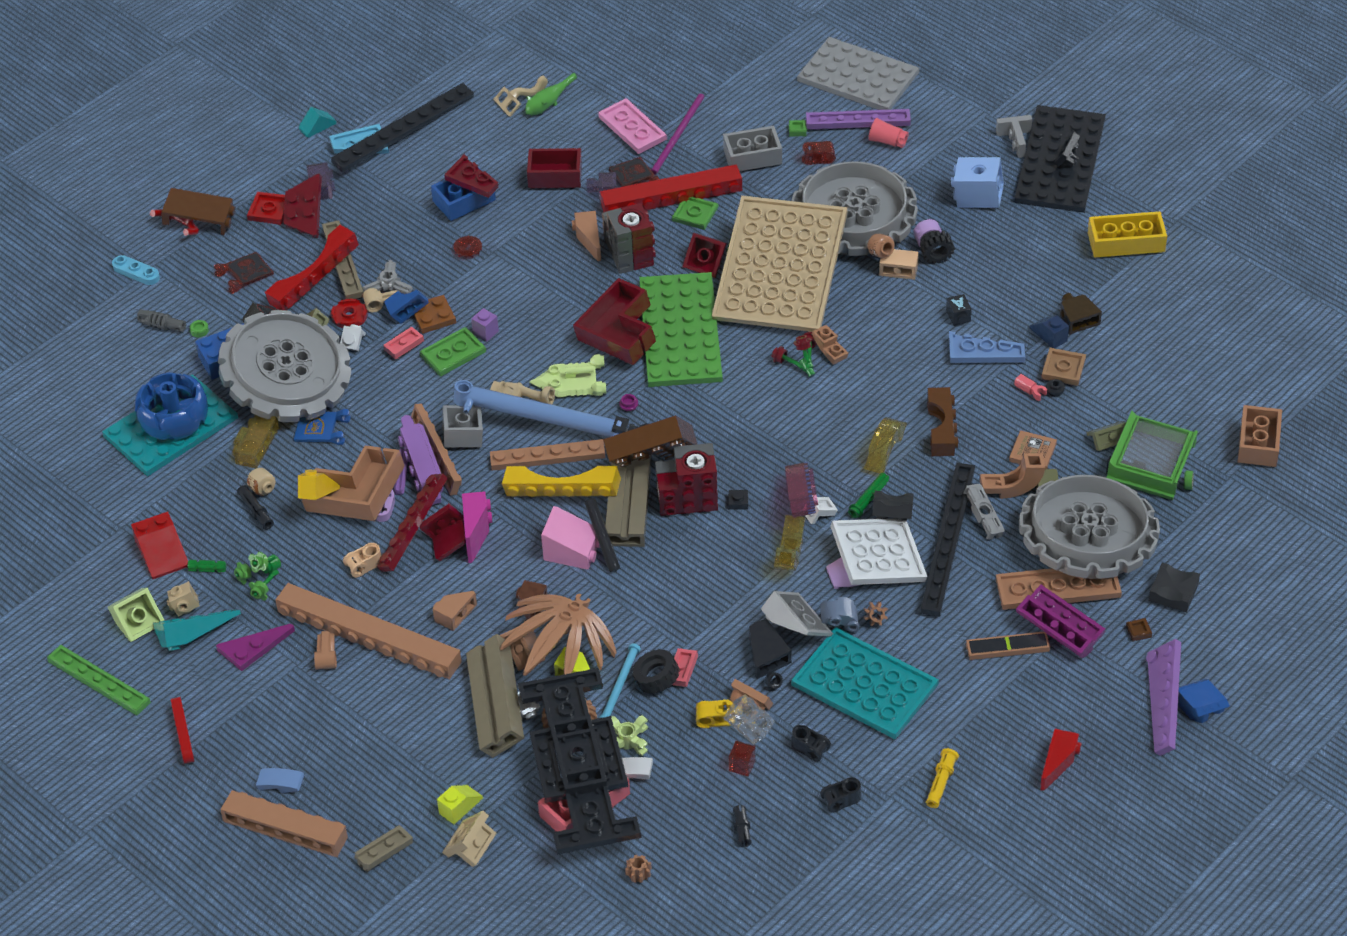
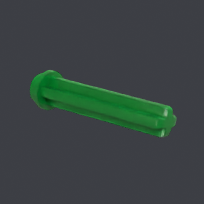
[848,473,889,518]

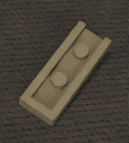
[355,825,413,872]

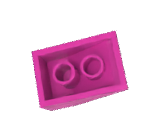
[462,491,493,563]

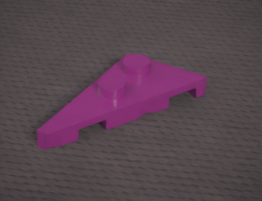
[216,623,295,671]

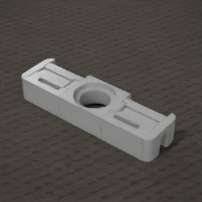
[963,484,1005,540]

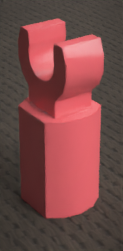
[1014,374,1047,401]

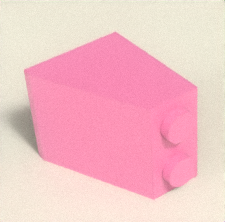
[541,506,600,570]

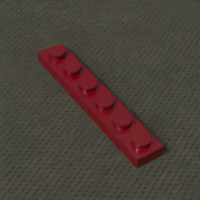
[377,474,448,572]

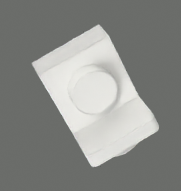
[803,497,837,524]

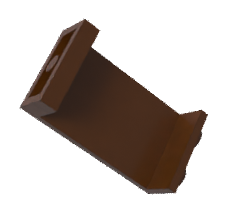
[162,188,236,235]

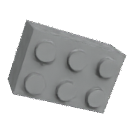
[723,126,782,171]

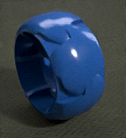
[135,372,208,440]

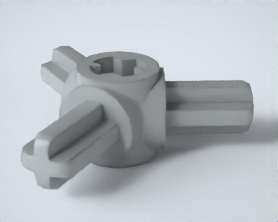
[363,260,413,294]

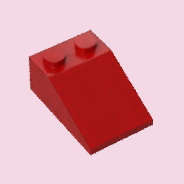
[131,511,188,579]

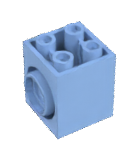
[951,157,1004,208]

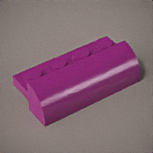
[1016,584,1105,658]

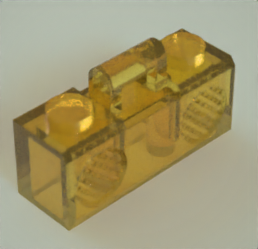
[233,415,279,469]

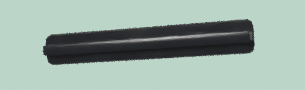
[584,498,620,572]

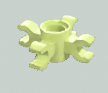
[611,715,648,756]

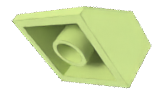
[108,588,165,642]

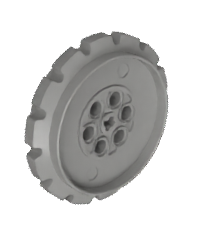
[792,162,918,256]
[218,310,351,422]
[1019,475,1160,579]

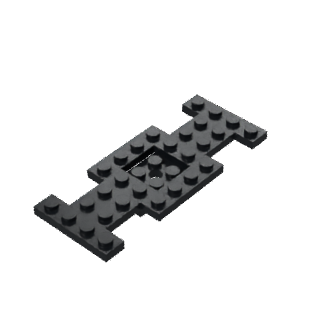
[518,668,641,855]

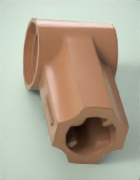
[314,631,337,670]

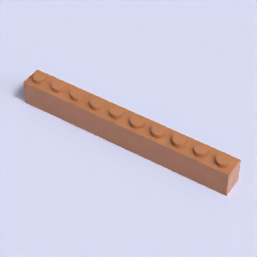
[275,583,462,680]

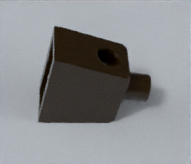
[1060,293,1102,335]

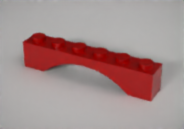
[265,225,359,311]

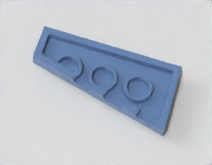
[949,331,1025,363]

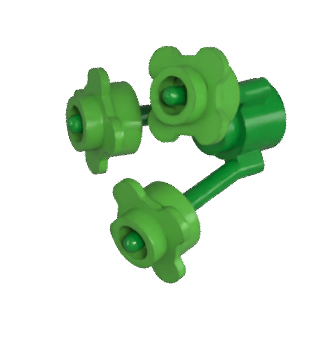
[234,552,281,601]

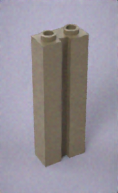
[605,455,652,547]
[466,634,524,758]

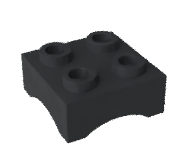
[872,490,914,521]
[1148,562,1200,613]

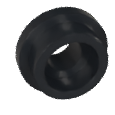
[1046,379,1065,397]

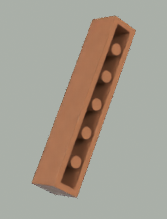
[220,790,348,857]

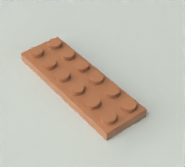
[996,568,1122,610]

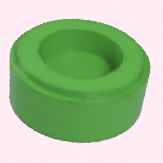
[190,320,209,338]
[1184,470,1194,490]

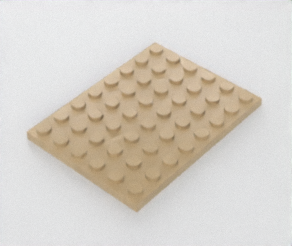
[712,196,848,332]

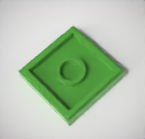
[672,197,718,230]

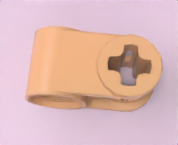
[343,543,381,577]

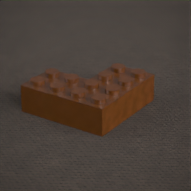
[603,415,697,467]

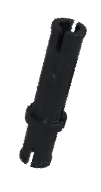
[237,485,274,530]

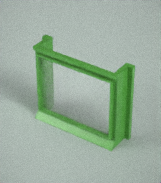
[1106,411,1198,500]

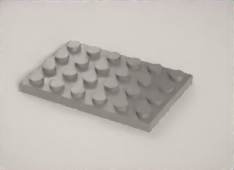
[797,37,919,110]

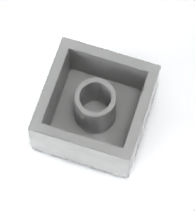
[442,405,483,448]

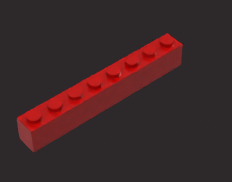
[600,164,742,212]

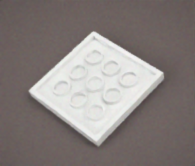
[831,518,927,585]

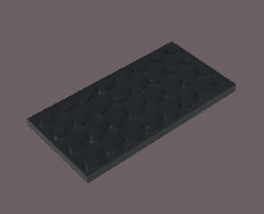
[1014,105,1106,213]

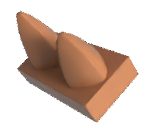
[730,679,773,717]

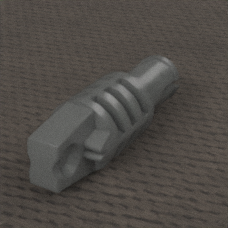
[137,309,186,332]

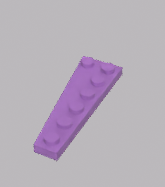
[1146,639,1181,756]

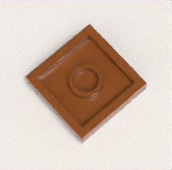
[413,295,456,334]

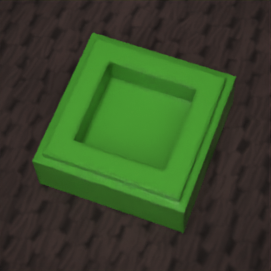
[789,120,807,137]

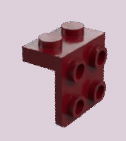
[420,503,466,561]

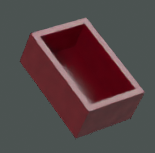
[527,148,582,188]

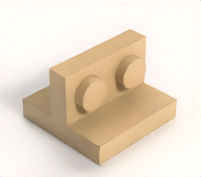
[443,810,496,867]

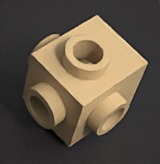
[167,581,200,617]

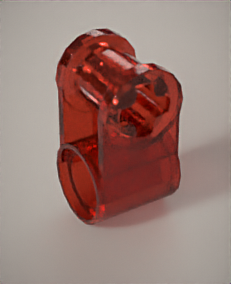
[802,141,836,165]

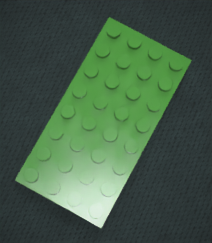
[639,272,723,387]

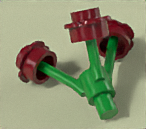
[772,332,817,377]

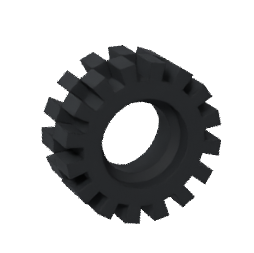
[920,230,955,264]

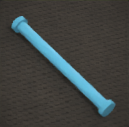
[599,643,641,718]

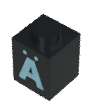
[946,294,972,326]

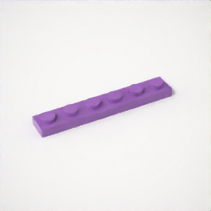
[806,109,911,129]

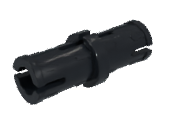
[733,805,752,847]

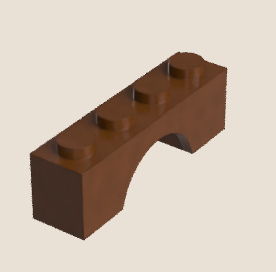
[927,387,958,456]

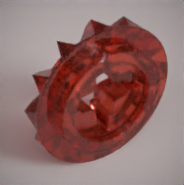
[454,236,482,258]

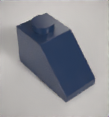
[1030,315,1069,349]

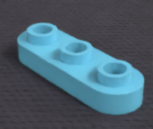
[112,255,160,285]

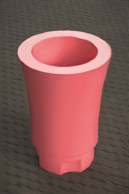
[869,118,909,148]

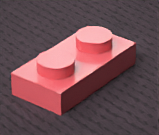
[383,327,424,360]
[672,648,698,687]

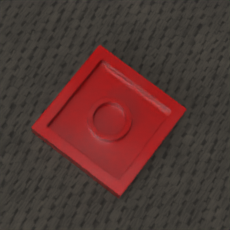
[247,192,285,225]

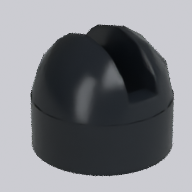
[765,672,783,689]

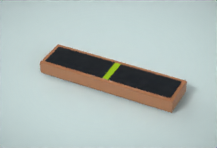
[966,632,1050,660]

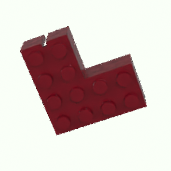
[573,278,656,365]

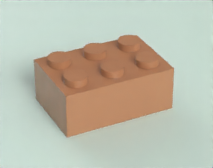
[1237,405,1282,467]

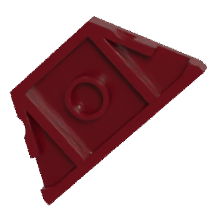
[283,174,322,238]

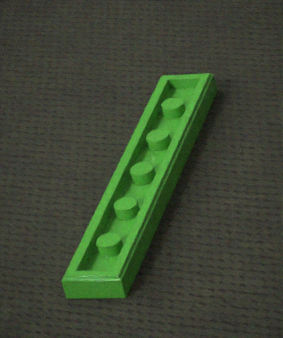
[47,645,151,716]

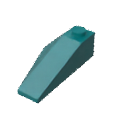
[153,609,241,650]

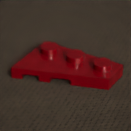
[444,154,499,198]

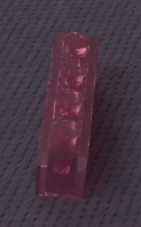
[785,462,819,518]

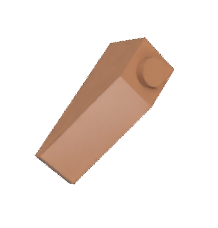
[571,211,601,261]

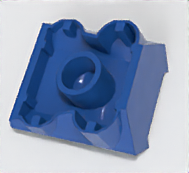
[1178,679,1230,723]

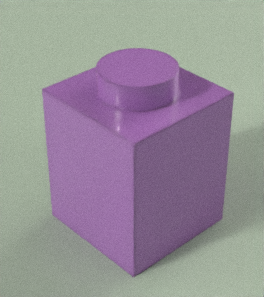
[471,308,499,342]

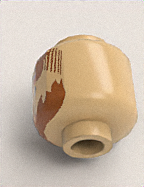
[247,468,276,496]

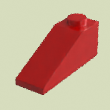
[1040,728,1082,791]

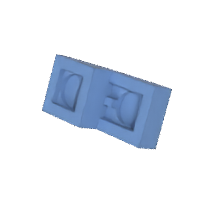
[256,768,304,793]

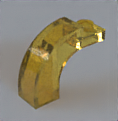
[864,417,907,474]
[774,515,805,571]

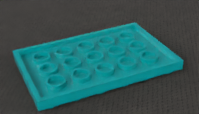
[102,374,238,477]
[791,627,939,739]

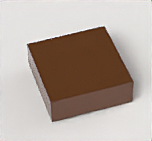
[1126,618,1152,642]

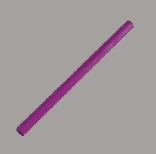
[651,93,704,175]

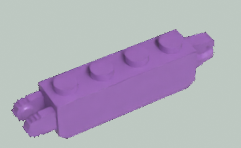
[398,415,444,505]

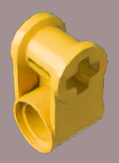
[696,699,736,728]

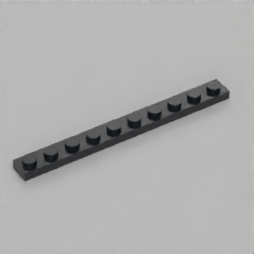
[331,83,474,173]
[920,462,975,617]

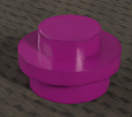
[619,394,638,411]

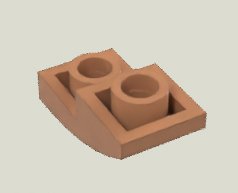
[812,325,848,365]

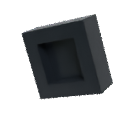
[729,490,748,510]

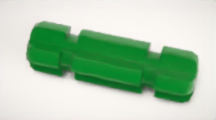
[188,559,227,572]

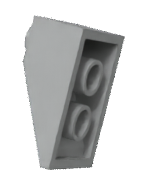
[761,591,833,636]

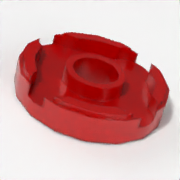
[331,299,368,328]

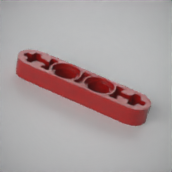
[170,697,195,764]

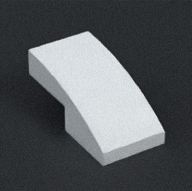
[622,757,653,780]

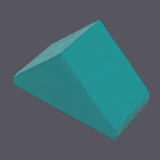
[299,107,337,138]

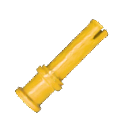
[926,748,959,808]

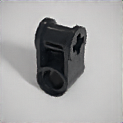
[791,725,832,762]
[820,777,862,813]

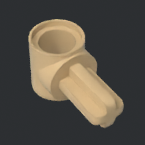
[363,288,397,312]

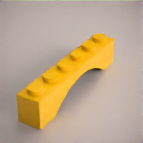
[502,466,621,497]

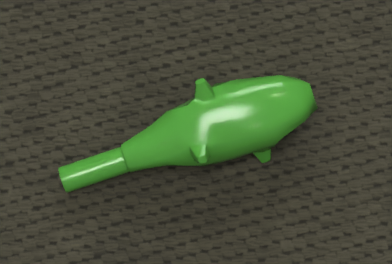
[525,73,577,116]

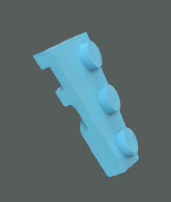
[329,124,389,154]

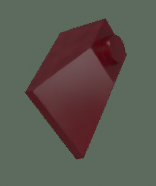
[683,233,727,278]

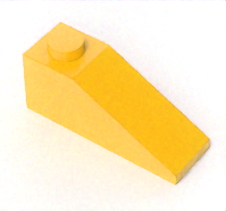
[298,469,340,500]

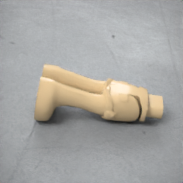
[490,381,555,405]

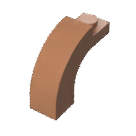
[979,453,1045,499]

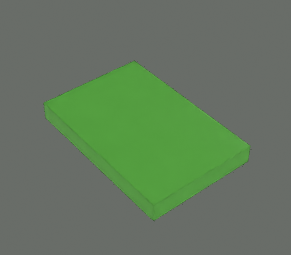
[420,327,486,377]

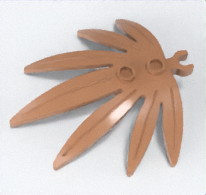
[500,593,616,676]

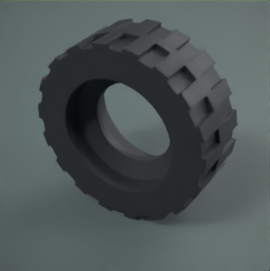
[632,649,680,694]

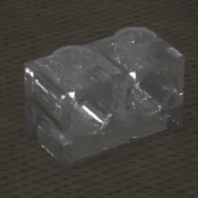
[723,695,775,745]

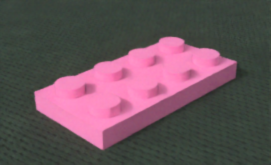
[598,98,667,154]

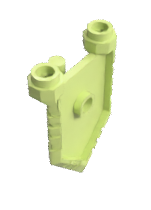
[530,354,607,397]

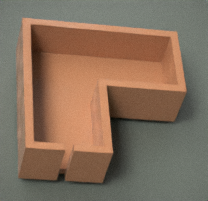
[302,445,405,521]

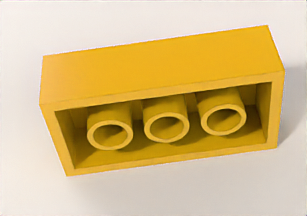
[1088,211,1167,257]

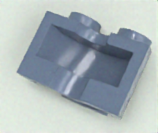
[820,597,859,633]

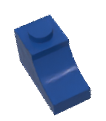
[384,289,429,324]

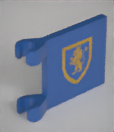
[294,409,351,445]

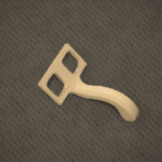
[493,76,548,117]

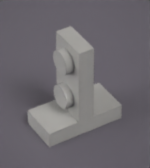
[996,115,1032,158]

